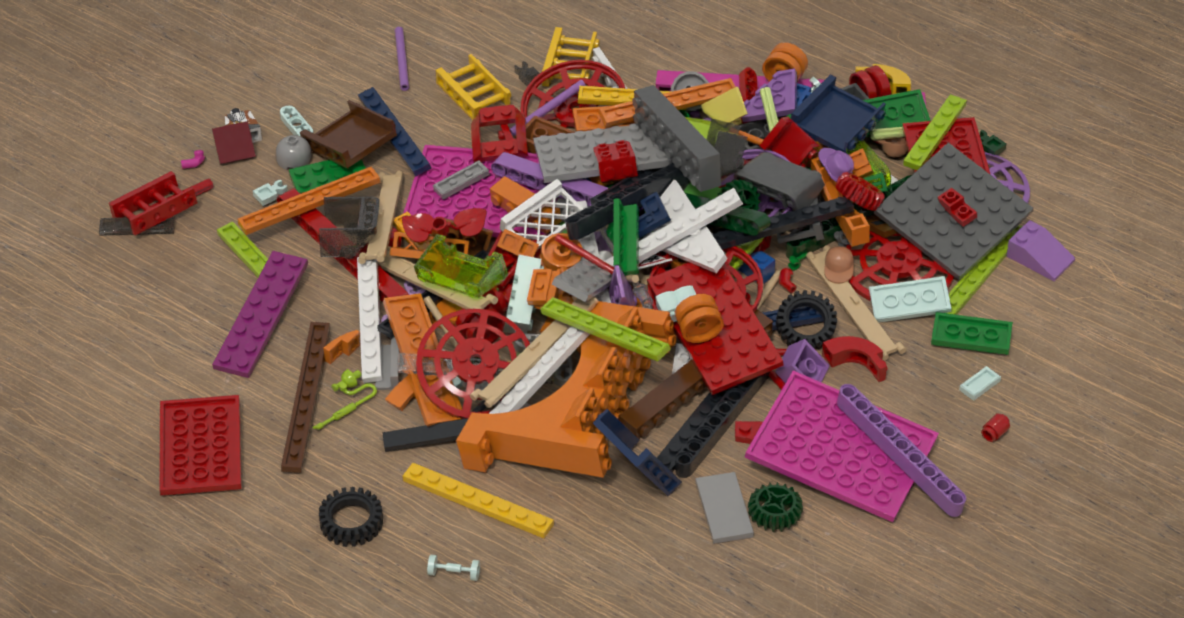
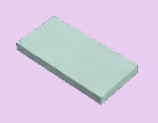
[869,276,951,323]

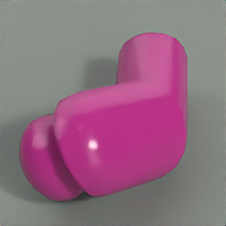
[181,150,205,169]

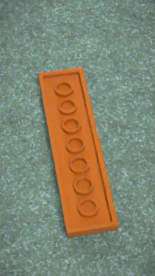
[383,293,462,426]

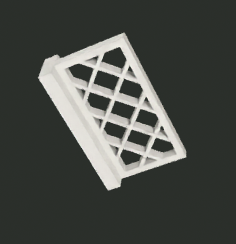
[500,179,583,251]

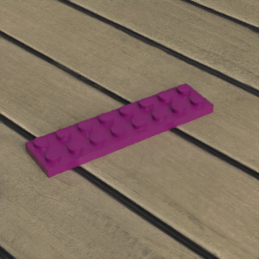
[212,251,308,378]

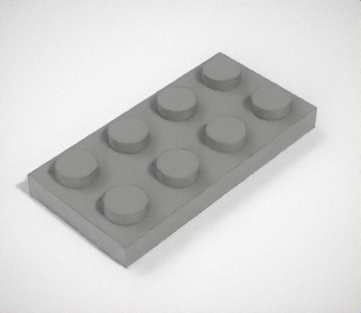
[552,260,612,302]

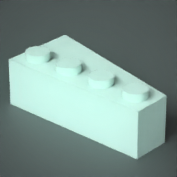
[503,255,544,334]

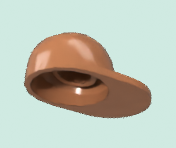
[874,137,908,157]
[824,246,854,284]

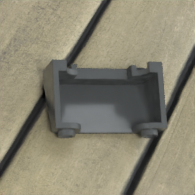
[733,152,825,211]

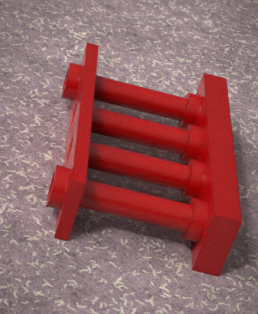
[109,171,198,235]

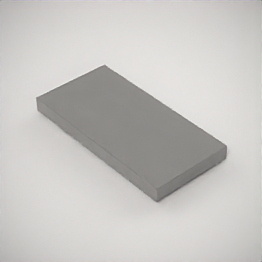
[695,472,754,544]

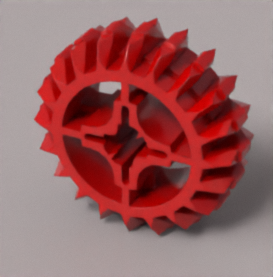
[835,172,885,211]

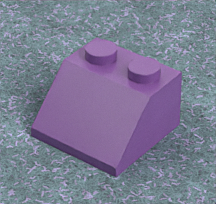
[775,339,830,383]

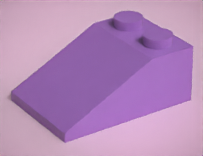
[1007,220,1075,281]
[608,265,637,307]

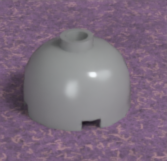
[276,135,312,170]

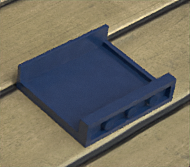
[791,74,886,154]
[593,409,682,496]

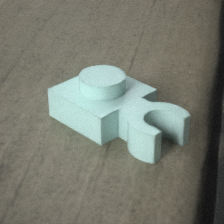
[253,180,288,206]

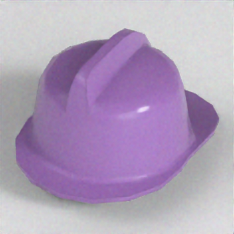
[818,148,854,182]

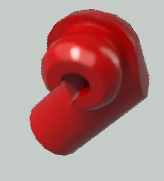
[779,268,797,293]

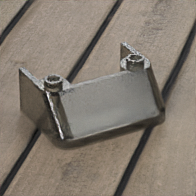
[706,118,748,180]
[319,197,380,259]

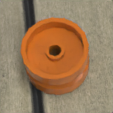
[762,43,808,82]
[539,233,583,271]
[674,294,724,343]

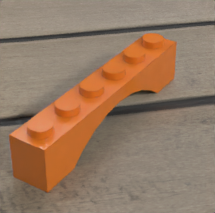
[811,157,870,247]

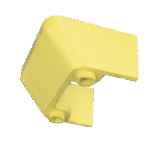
[701,87,748,129]

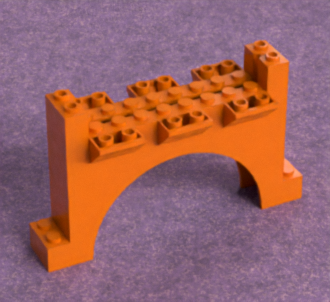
[456,289,676,478]

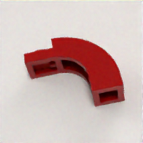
[822,336,888,382]

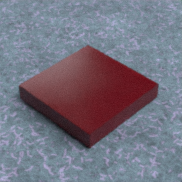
[212,121,256,165]

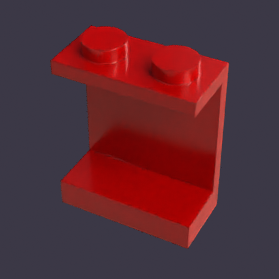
[759,117,820,168]

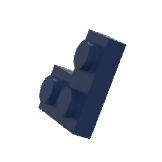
[639,192,671,238]

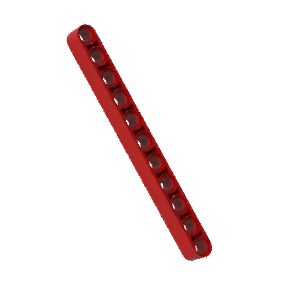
[277,188,409,303]

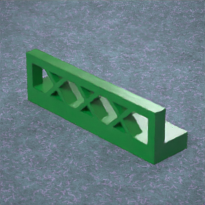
[613,199,639,276]

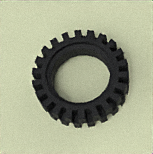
[776,290,837,349]
[319,487,383,547]

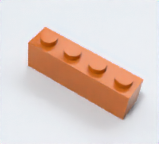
[490,176,561,234]

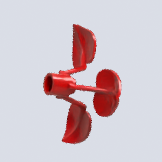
[402,208,487,283]

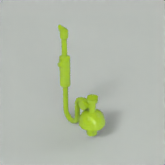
[313,369,377,430]

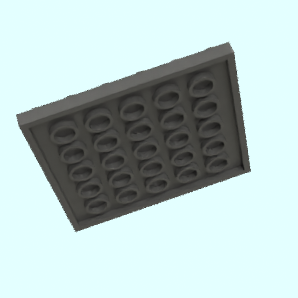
[874,142,1034,280]

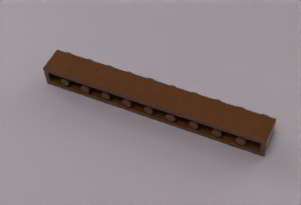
[619,309,773,439]

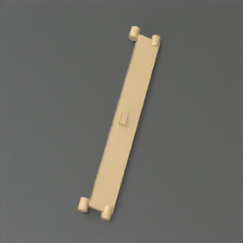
[358,171,403,264]
[806,245,906,361]
[378,246,498,315]
[470,296,598,408]

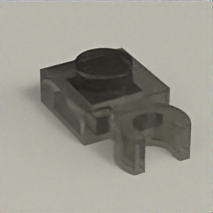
[514,61,540,86]

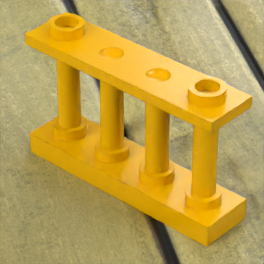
[542,27,600,87]
[435,54,511,120]

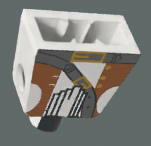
[225,108,262,142]

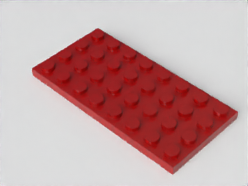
[647,262,784,395]

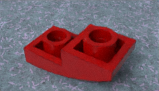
[937,188,977,227]

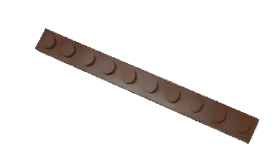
[281,322,330,473]

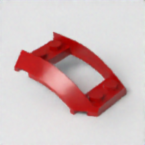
[471,104,528,163]

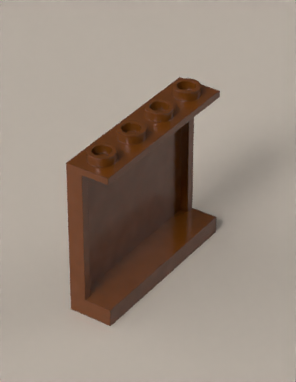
[299,100,397,168]

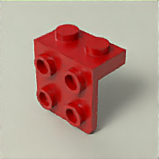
[593,140,638,182]

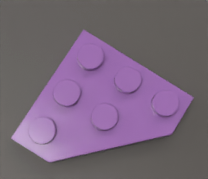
[742,69,797,123]

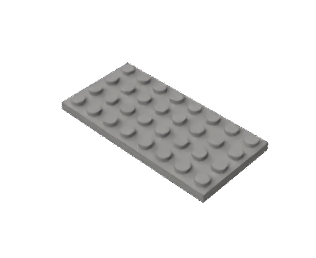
[533,124,673,183]

